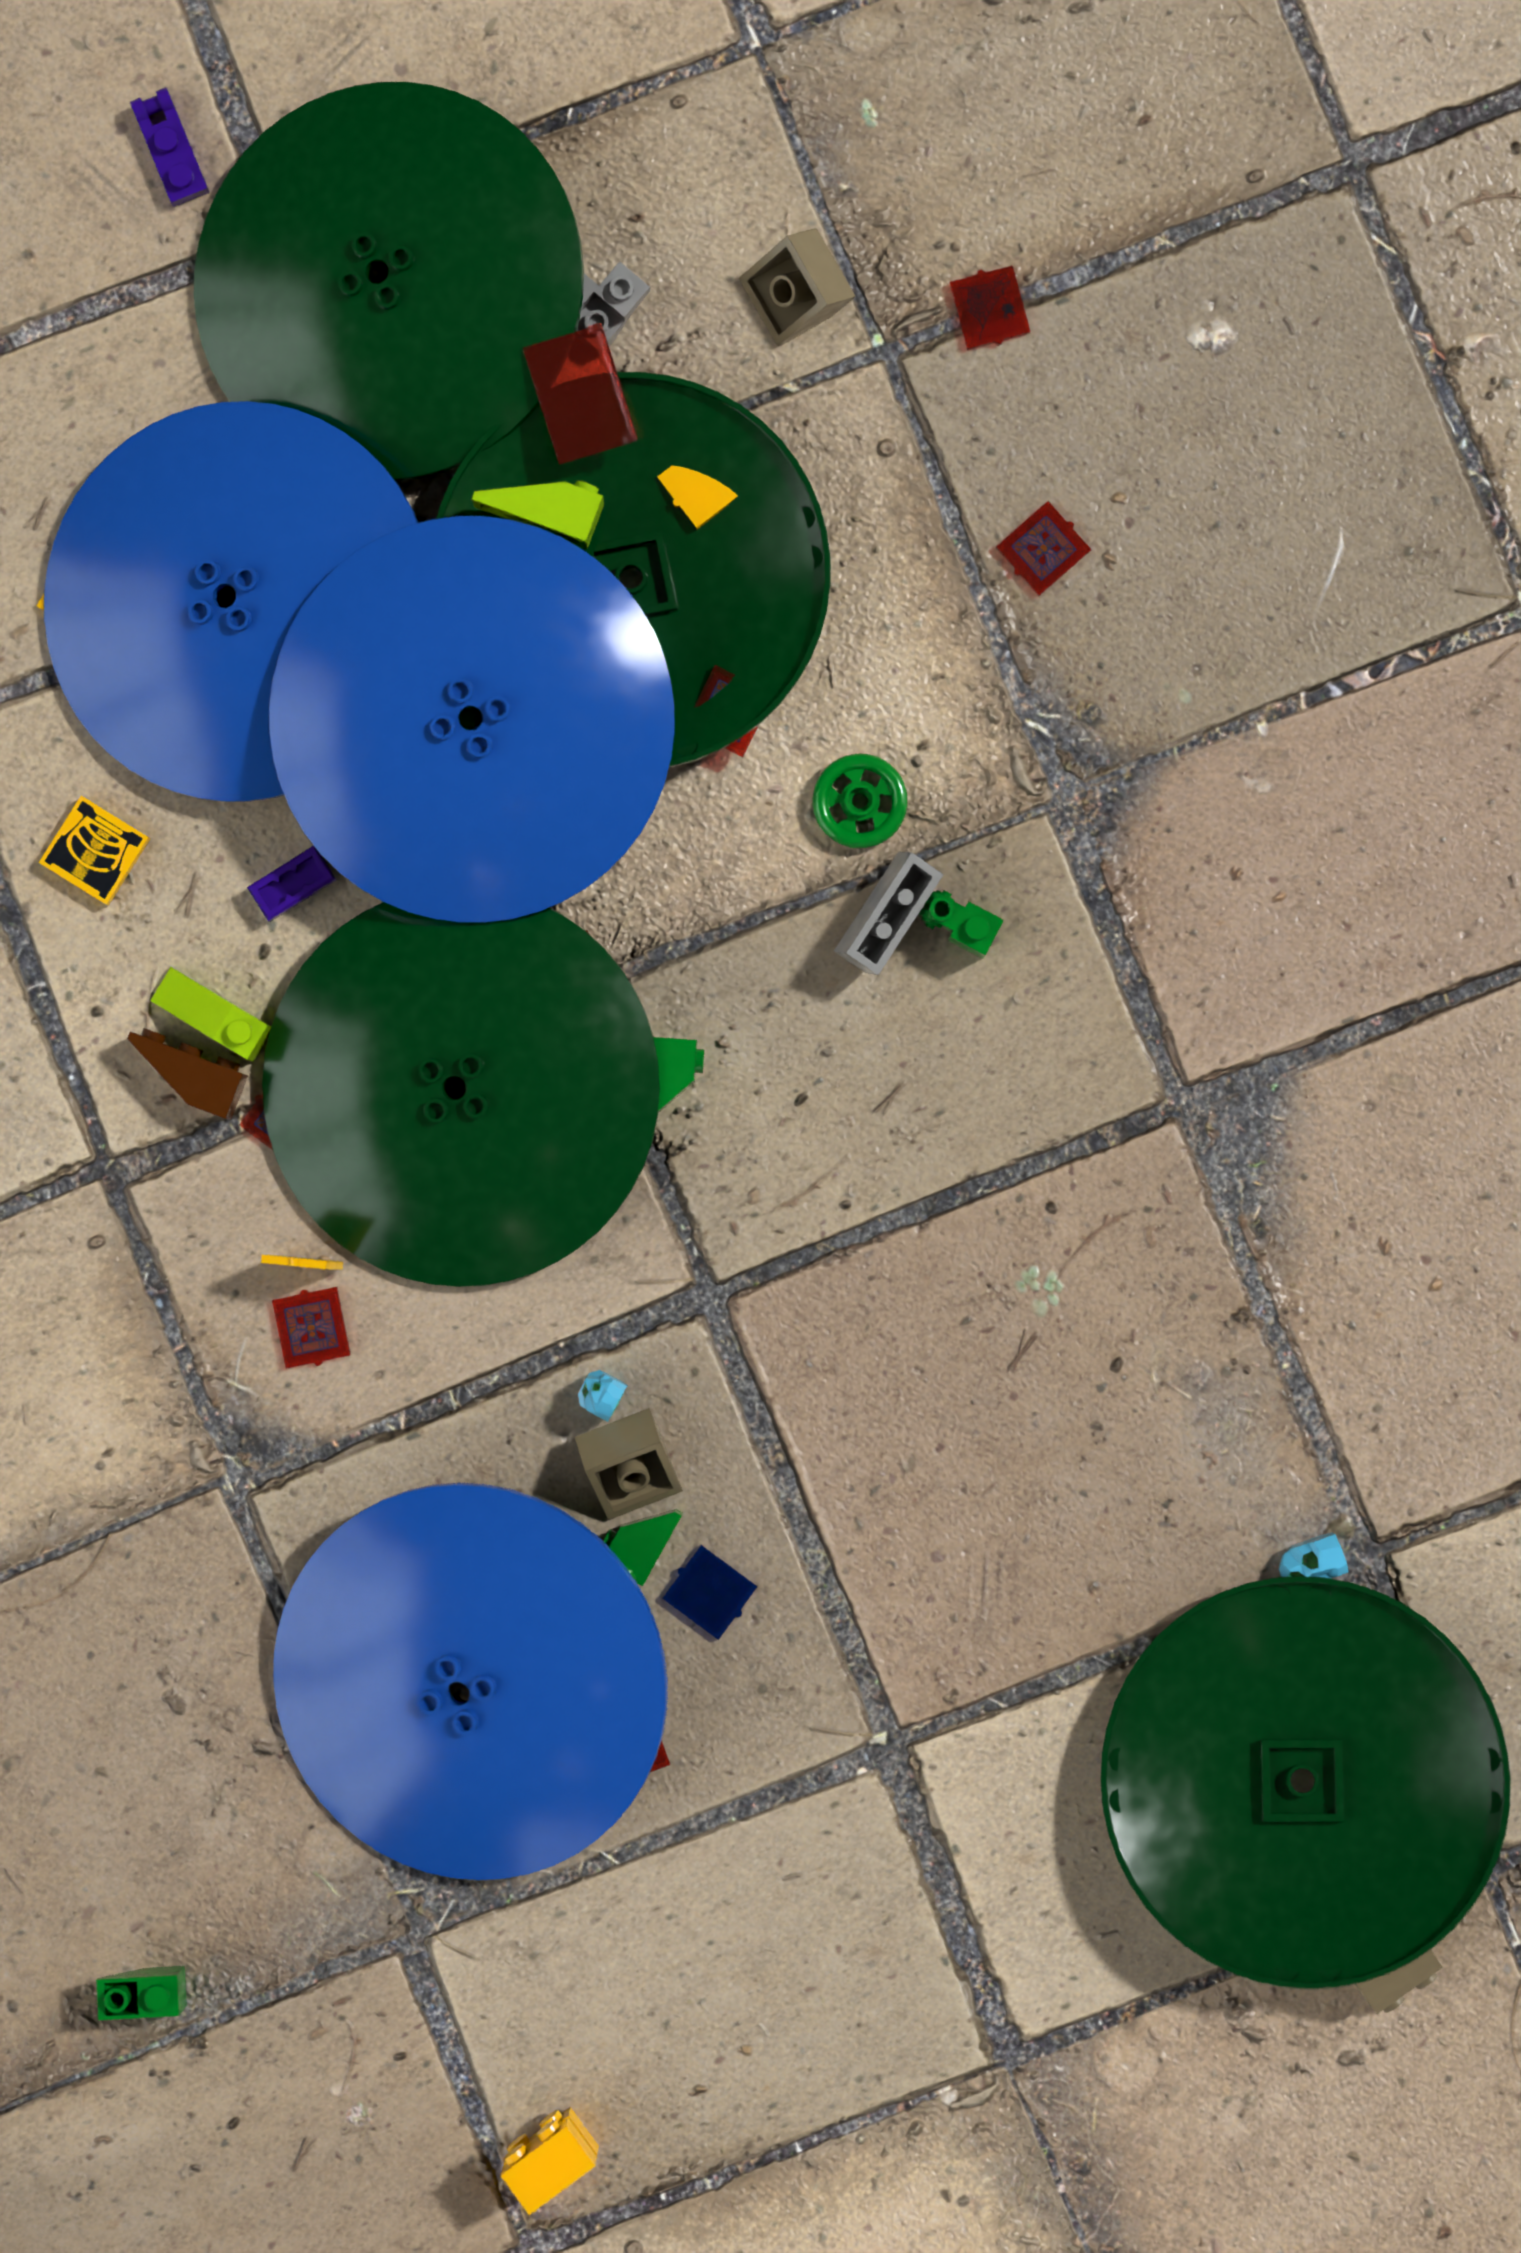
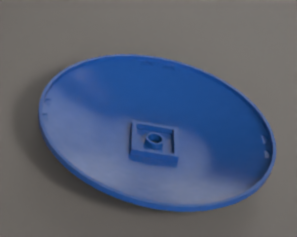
[44,401,418,802]
[269,516,674,922]
[273,1483,668,1880]

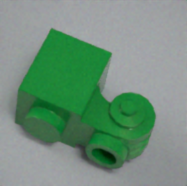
[918,890,1004,959]

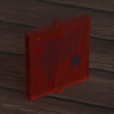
[949,265,1031,350]

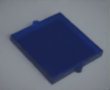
[662,1544,758,1640]

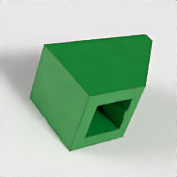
[96,1966,187,2020]

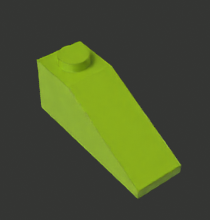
[472,481,604,549]
[150,967,271,1062]

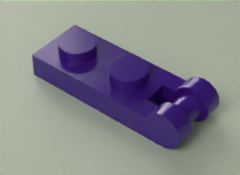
[130,87,210,207]

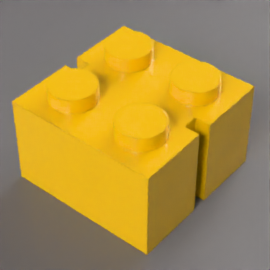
[500,2107,599,2215]

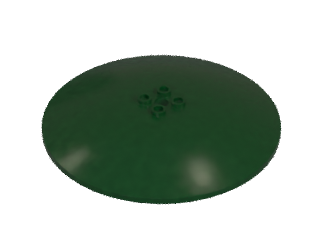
[194,82,584,481]
[436,372,831,768]
[262,902,660,1287]
[1100,1576,1511,1989]

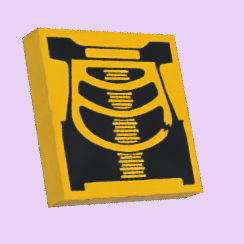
[39,796,150,906]

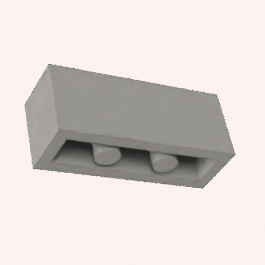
[834,851,943,975]

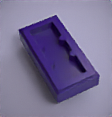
[247,846,337,922]

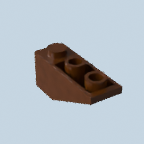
[127,1028,248,1120]

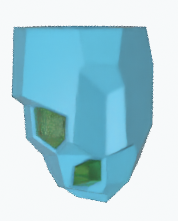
[578,1370,628,1422]
[1278,1532,1349,1578]

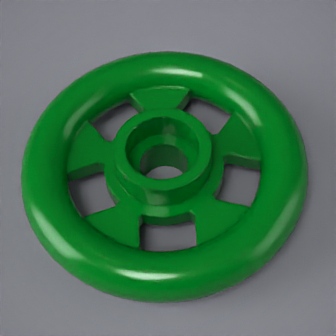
[812,753,908,849]

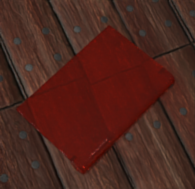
[523,323,638,465]

